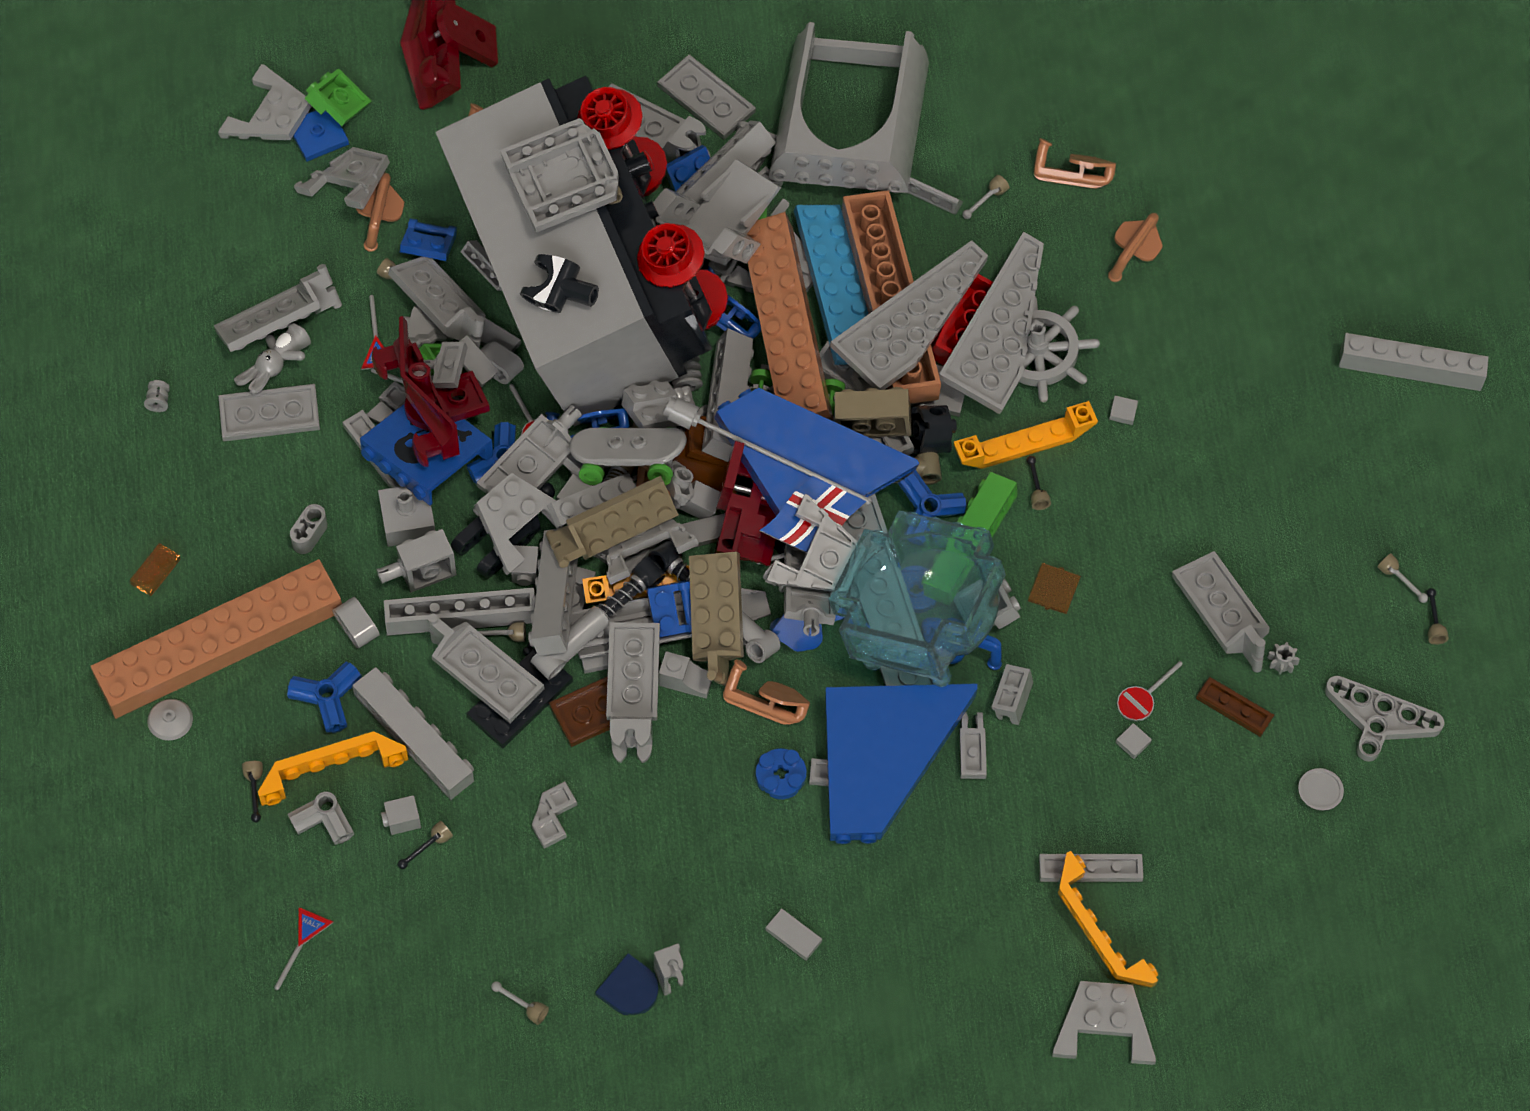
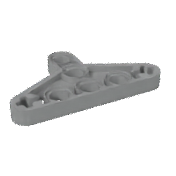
[1325,676,1444,762]

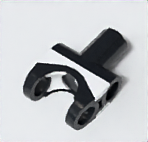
[520,254,599,313]

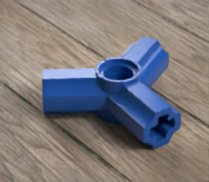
[467,422,516,485]
[898,470,966,544]
[287,661,362,733]

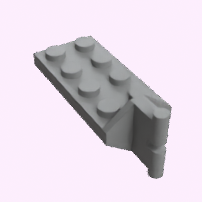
[388,257,486,348]
[214,264,342,352]
[1172,551,1270,673]
[428,613,544,723]

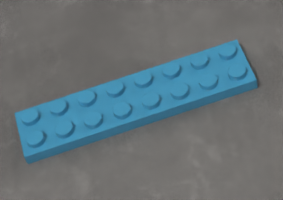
[794,205,868,365]

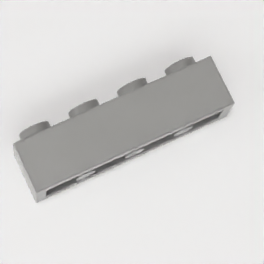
[461,240,502,291]

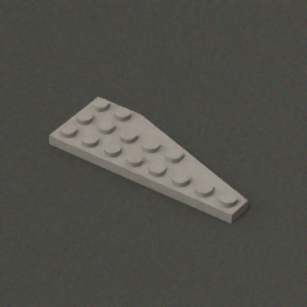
[939,232,1044,414]
[830,240,988,390]

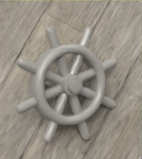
[1019,296,1100,402]

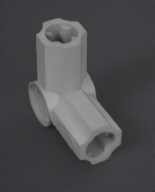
[287,792,355,845]

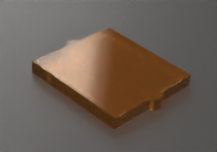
[1028,563,1081,614]

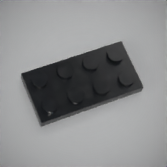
[466,648,573,748]

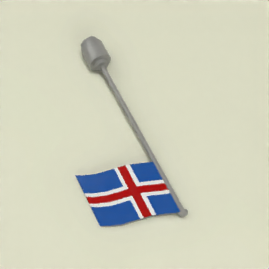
[663,397,872,553]

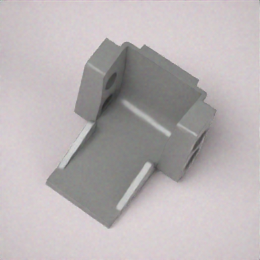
[653,159,781,266]

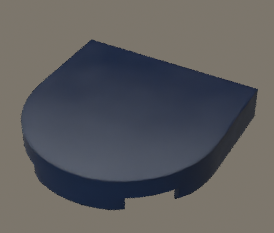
[595,953,658,1015]

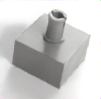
[378,487,435,547]

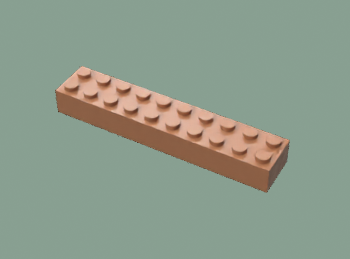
[842,190,941,404]
[747,212,834,421]
[90,559,342,719]

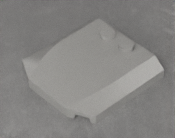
[500,118,619,233]

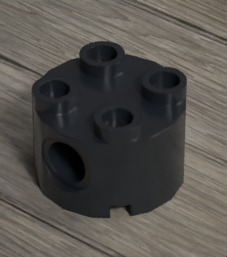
[909,405,957,454]

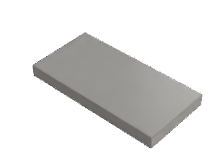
[657,54,756,140]
[218,384,320,442]

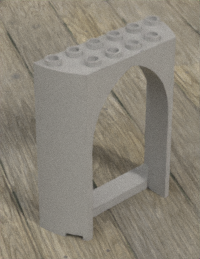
[769,22,929,193]

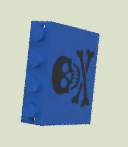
[360,404,493,505]

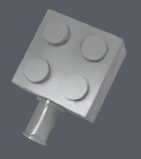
[376,529,457,593]

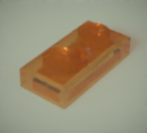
[130,543,180,596]

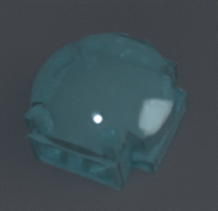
[828,510,1006,687]

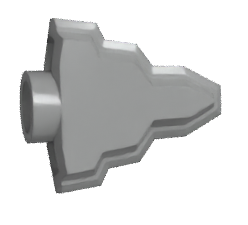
[404,305,454,348]
[666,461,694,509]

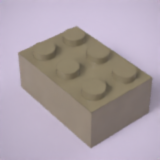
[835,387,912,438]

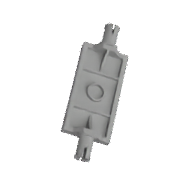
[473,405,582,516]
[784,544,836,636]

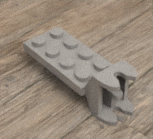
[609,83,711,163]
[606,622,660,763]

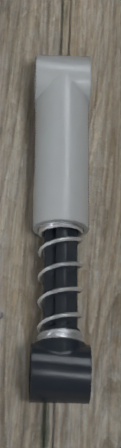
[648,540,781,663]
[531,556,666,680]

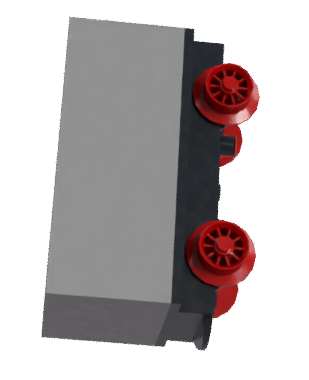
[436,75,728,426]

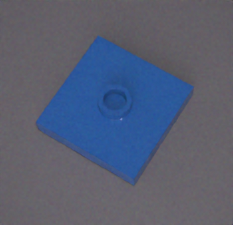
[293,111,349,162]

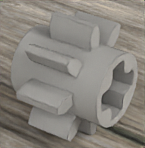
[1267,642,1300,675]

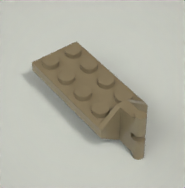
[546,476,678,568]
[689,552,744,686]

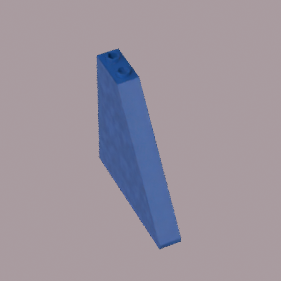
[714,388,920,516]
[825,684,978,844]

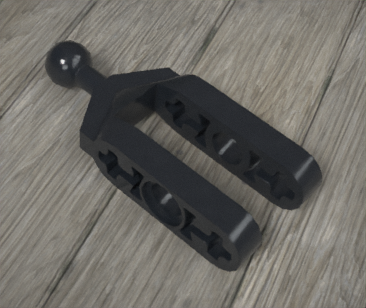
[451,482,555,579]

